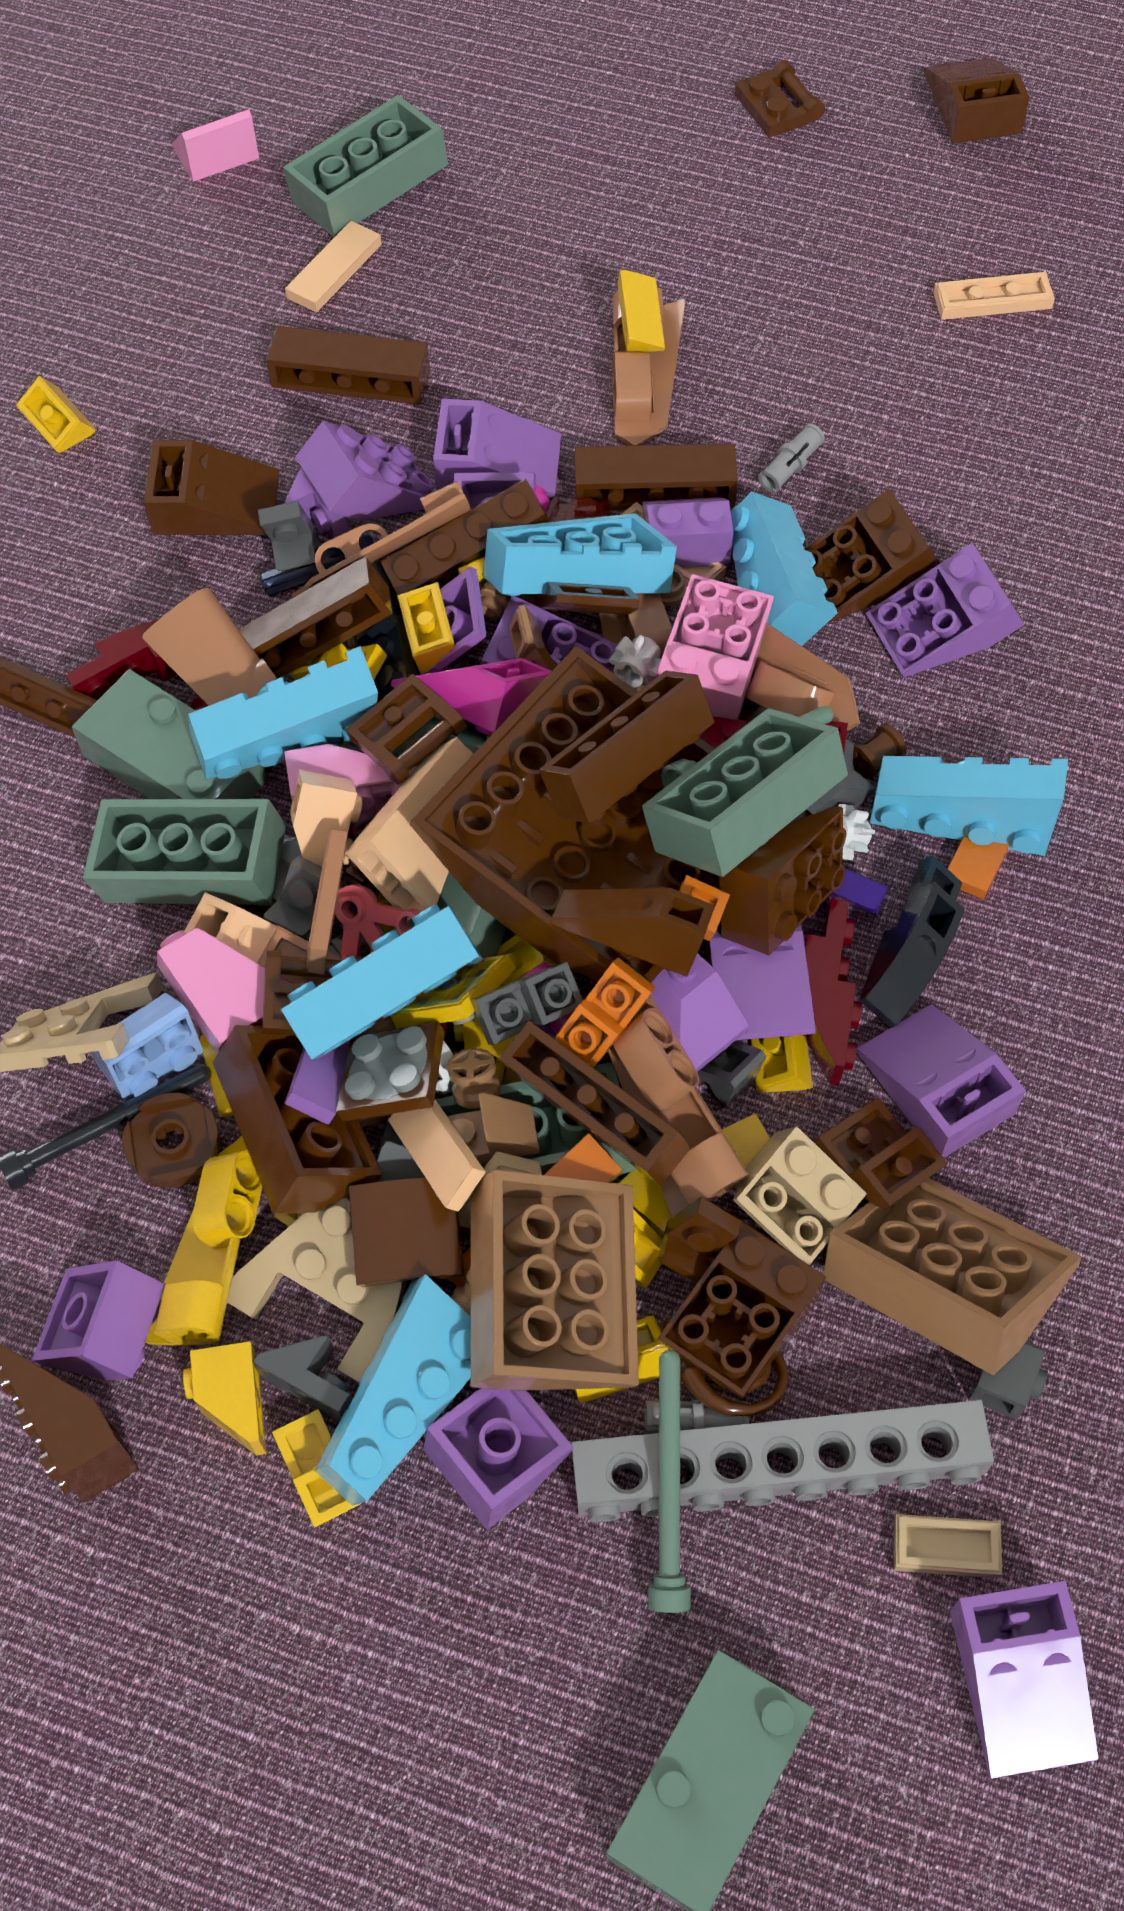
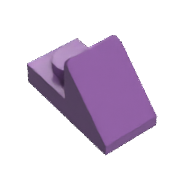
[285,467,349,539]

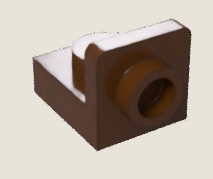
[658,1197,741,1283]

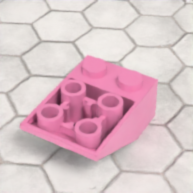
[656,574,774,720]
[284,744,417,835]

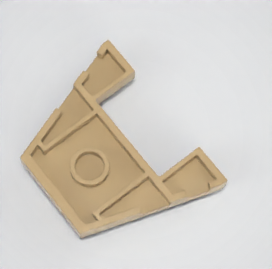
[0,972,163,1072]
[227,1198,407,1382]

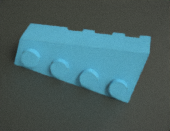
[731,491,838,646]
[483,513,677,596]
[188,646,378,780]
[870,756,1068,856]
[281,904,484,1060]
[314,1274,471,1506]

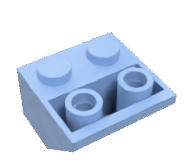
[91,993,203,1102]

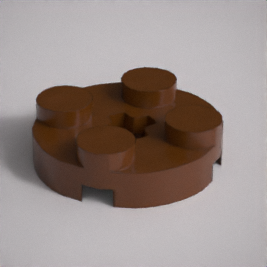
[122,1093,221,1188]

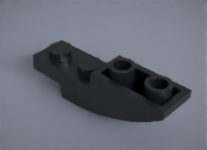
[356,560,420,703]
[859,855,965,1028]

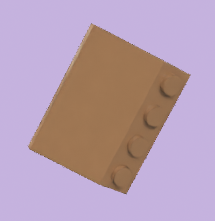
[470,1169,639,1391]
[823,1178,1081,1376]

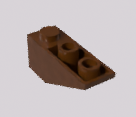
[550,888,715,977]

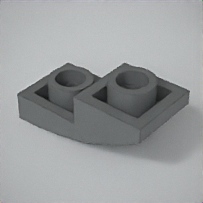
[470,962,583,1045]

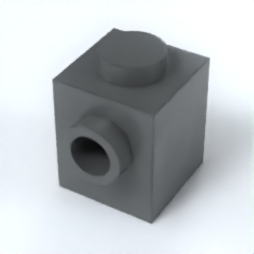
[969,1339,1048,1420]

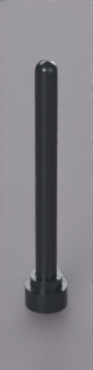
[0,1064,212,1191]

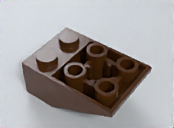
[924,58,1030,143]
[144,440,279,535]
[805,489,940,623]
[720,806,846,956]
[657,1221,826,1398]
[0,1344,138,1503]

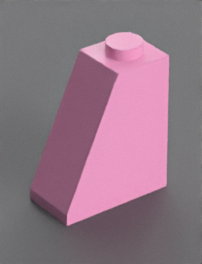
[157,927,290,1054]

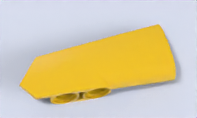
[145,1136,262,1346]

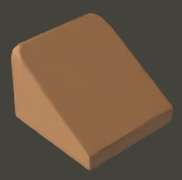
[508,605,545,659]

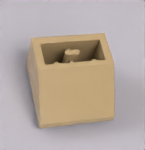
[733,1126,867,1265]

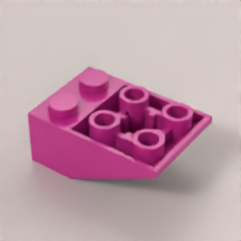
[391,658,552,735]

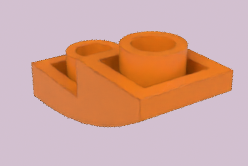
[554,958,657,1068]

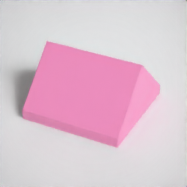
[172,109,259,182]

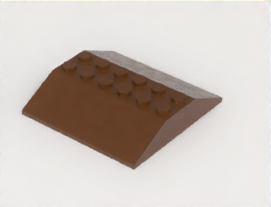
[410,646,720,984]

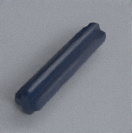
[260,535,374,595]

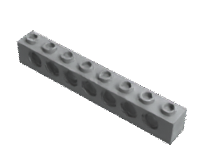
[571,1400,994,1522]

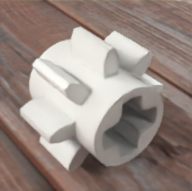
[609,635,661,689]
[838,804,875,860]

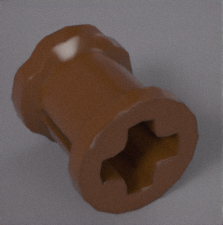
[853,724,907,779]

